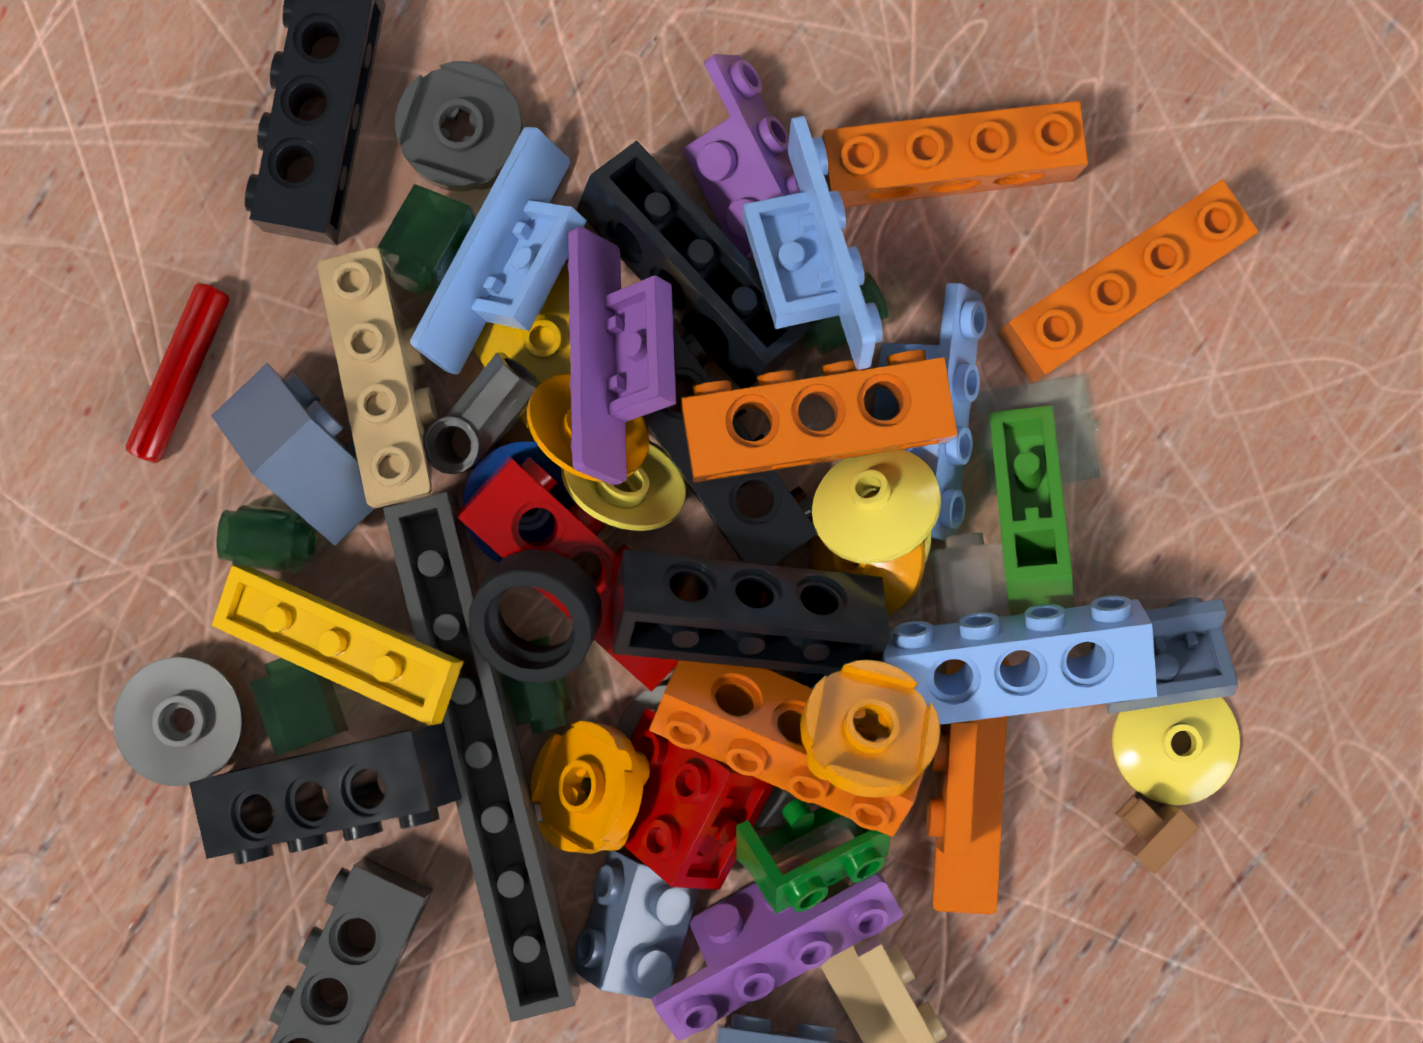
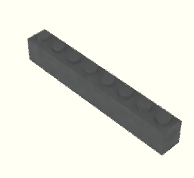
[383,492,581,1022]

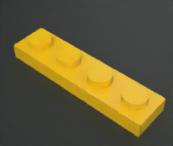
[211,565,463,725]

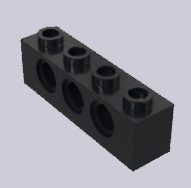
[245,0,386,246]
[576,140,811,389]
[641,326,818,565]
[612,549,890,675]
[189,721,462,865]

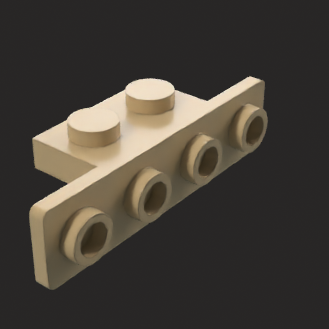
[317,247,438,508]
[821,879,948,1043]

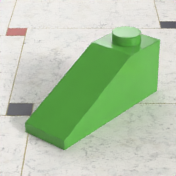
[989,405,1075,614]

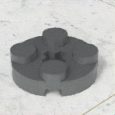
[395,61,523,192]

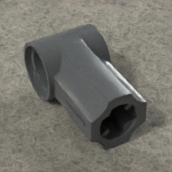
[423,352,539,475]

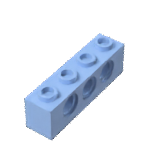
[882,595,1157,725]

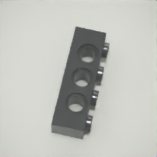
[269,857,434,1043]

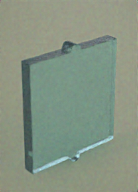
[974,375,1101,496]

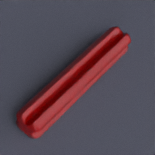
[125,282,229,463]

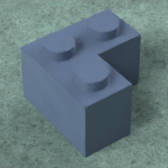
[211,363,375,546]

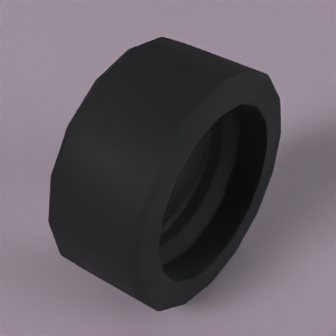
[469,549,602,683]

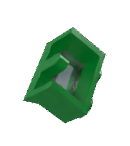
[736,799,890,914]

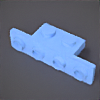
[742,116,883,370]
[410,127,587,374]
[873,283,987,542]

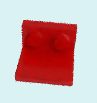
[624,709,774,890]

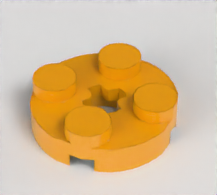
[800,660,940,797]
[530,721,650,854]

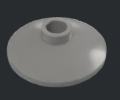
[113,657,243,786]

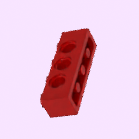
[457,456,679,692]

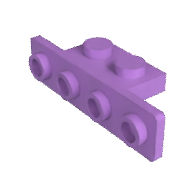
[682,54,800,259]
[568,226,676,485]
[652,858,903,1040]

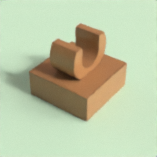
[1115,796,1200,874]

